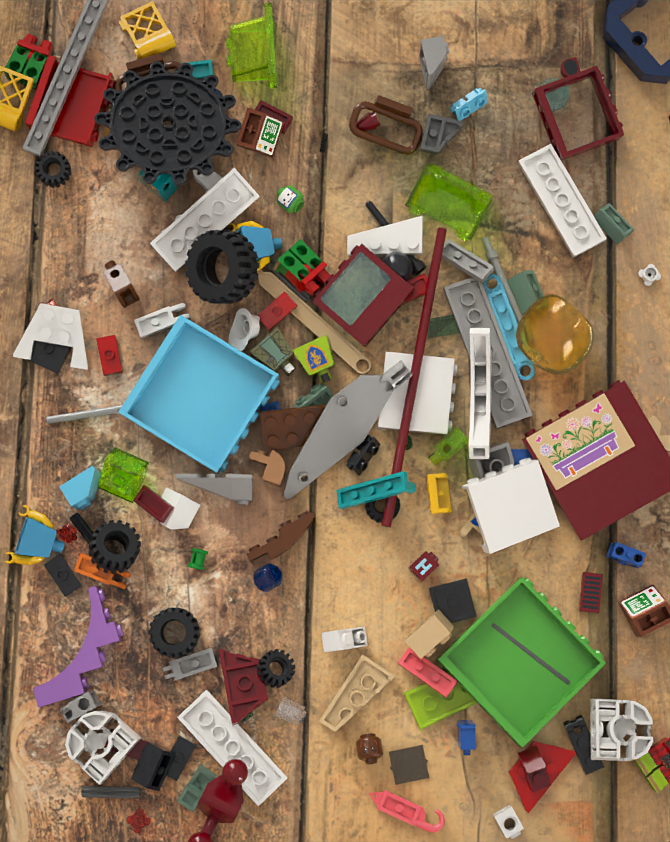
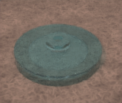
[537,78,569,111]

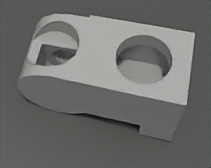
[60,689,102,723]

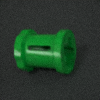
[187,548,208,571]

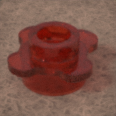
[56,524,77,543]
[127,808,151,833]

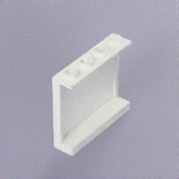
[378,352,457,437]
[462,458,560,554]

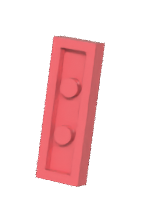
[398,647,458,699]

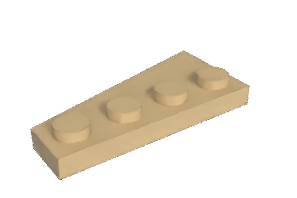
[319,654,395,732]

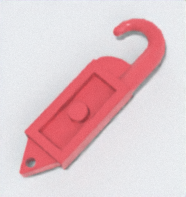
[369,790,445,833]

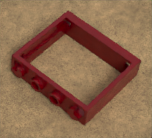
[532,66,624,161]

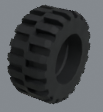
[185,230,259,304]

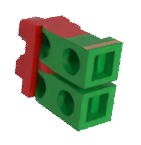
[3,33,53,90]
[272,239,331,296]

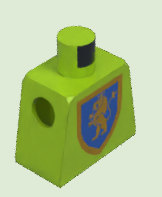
[293,335,336,384]

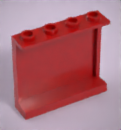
[25,55,115,147]

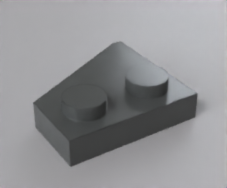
[420,114,463,155]

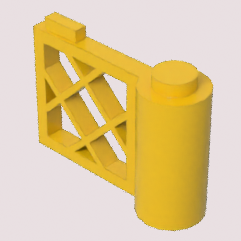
[119,1,176,59]
[0,66,35,132]

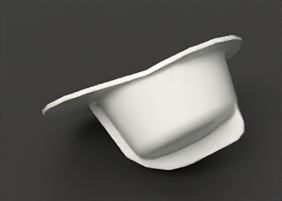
[228,308,260,351]

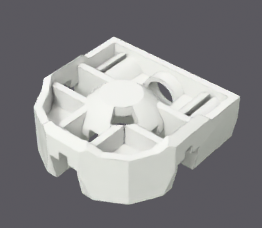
[590,698,653,761]
[65,710,141,785]

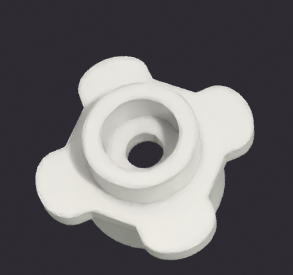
[638,264,661,286]

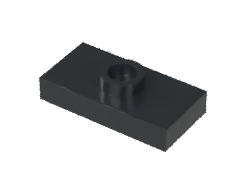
[44,554,82,597]
[166,735,196,781]

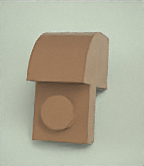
[249,450,286,487]

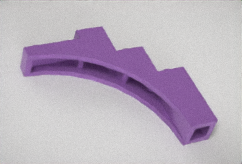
[33,586,124,708]

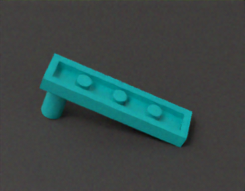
[336,471,416,509]

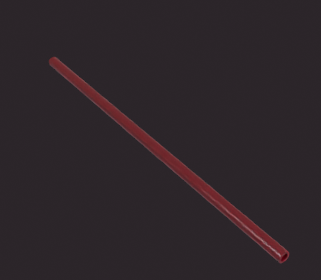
[381,227,447,528]

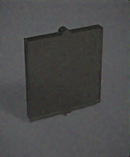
[389,745,429,785]

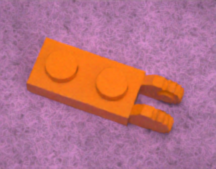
[73,553,131,589]

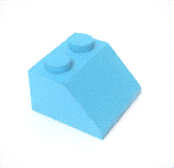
[59,466,101,511]

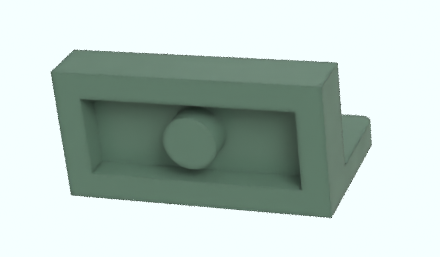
[507,270,548,314]

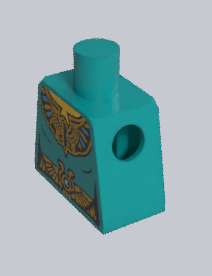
[138,170,178,202]

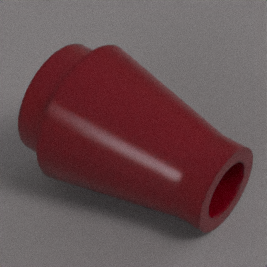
[356,112,380,132]

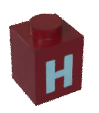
[408,551,439,582]

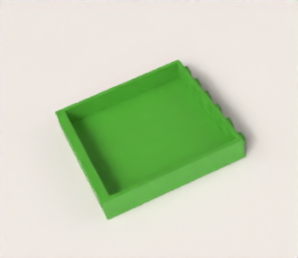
[436,577,606,748]

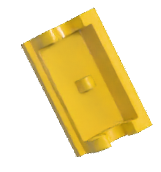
[426,473,452,515]

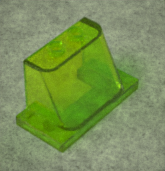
[226,3,277,88]

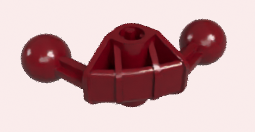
[188,759,248,842]

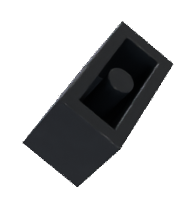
[131,741,175,791]

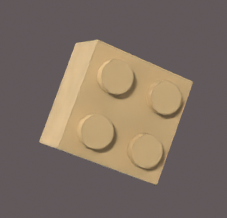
[405,609,454,659]

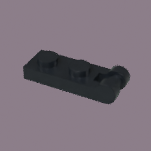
[563,715,604,775]

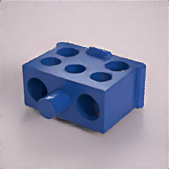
[606,542,646,569]
[457,720,476,756]

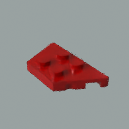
[508,741,576,813]

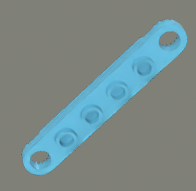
[483,274,536,381]

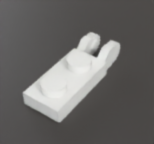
[134,303,190,339]

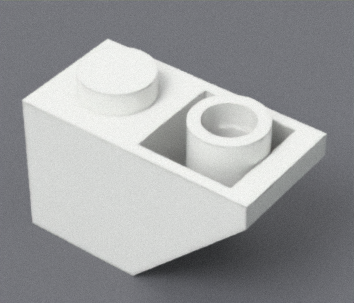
[321,626,368,652]

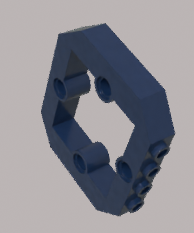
[603,0,670,84]

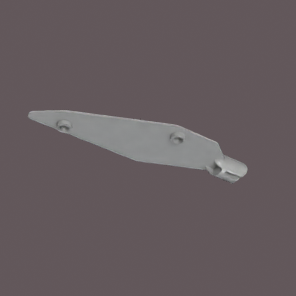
[283,360,413,499]

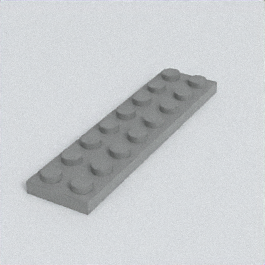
[443,277,533,429]

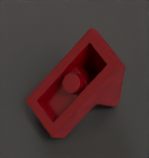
[518,746,551,792]

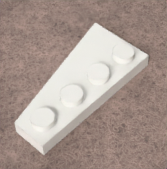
[347,216,423,256]

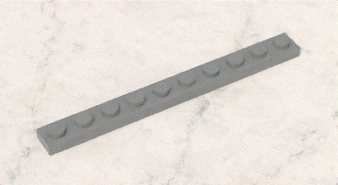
[22,0,109,156]

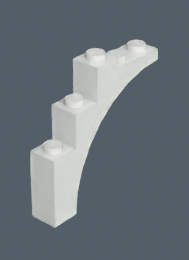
[469,328,492,459]

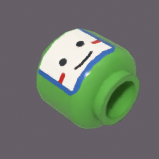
[277,185,305,213]

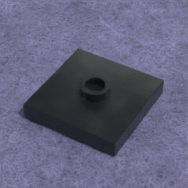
[26,340,72,374]
[429,578,477,623]

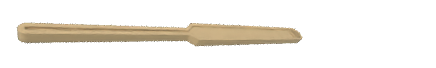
[257,270,371,375]

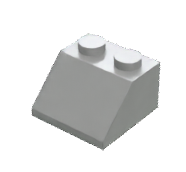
[419,36,449,89]

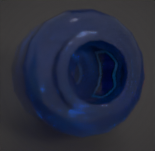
[253,564,282,592]

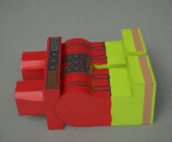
[634,737,670,793]

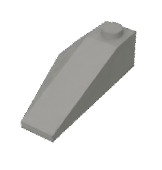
[466,442,514,479]
[175,474,254,505]

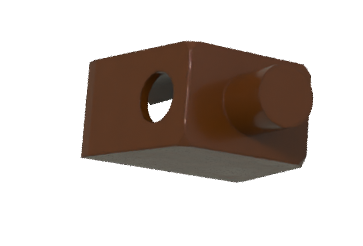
[104,260,140,308]

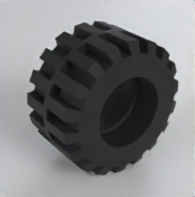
[88,520,141,574]
[149,607,200,657]

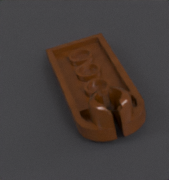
[260,404,327,451]

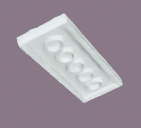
[518,144,607,258]
[150,168,260,272]
[177,690,288,806]

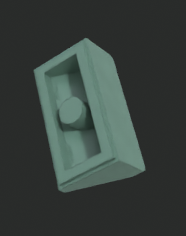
[594,203,634,244]

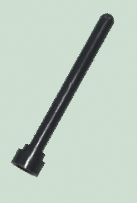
[366,201,427,276]

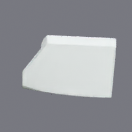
[161,487,201,530]

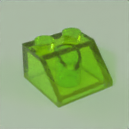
[98,447,149,503]

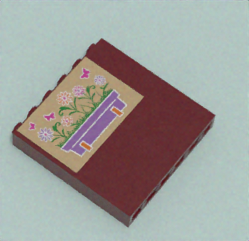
[522,380,670,541]

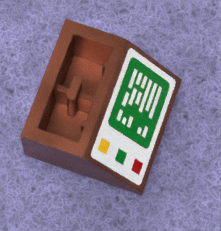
[236,107,284,158]
[618,584,670,637]

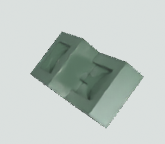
[177,764,217,812]

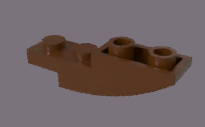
[247,511,315,562]

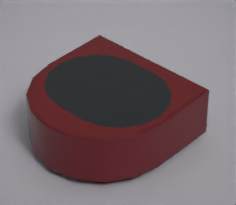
[560,57,581,78]

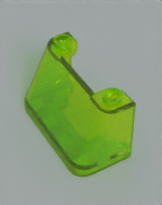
[405,163,495,241]

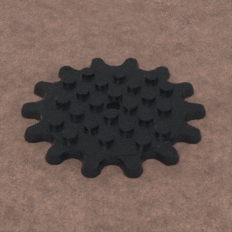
[94,61,241,186]

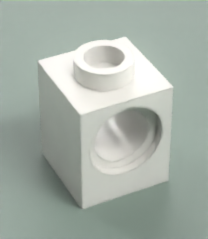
[492,805,524,839]

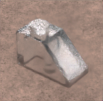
[275,696,307,725]

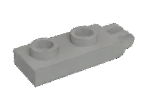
[162,648,218,681]

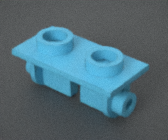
[450,88,488,121]

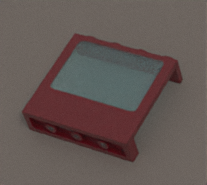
[312,244,415,347]

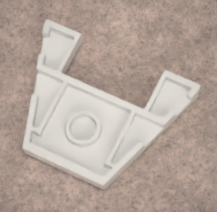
[13,303,88,370]

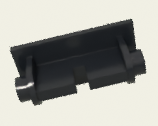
[346,435,381,476]

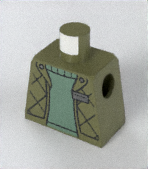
[250,328,296,375]

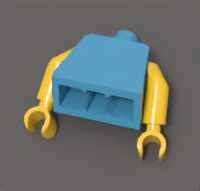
[227,221,282,271]
[5,505,65,565]

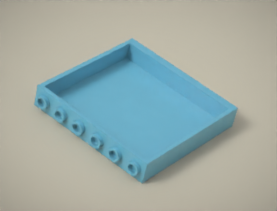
[118,315,280,475]

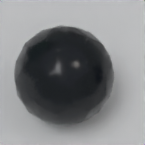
[380,252,413,283]

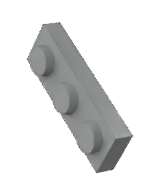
[442,239,494,284]

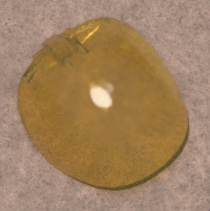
[516,294,594,375]

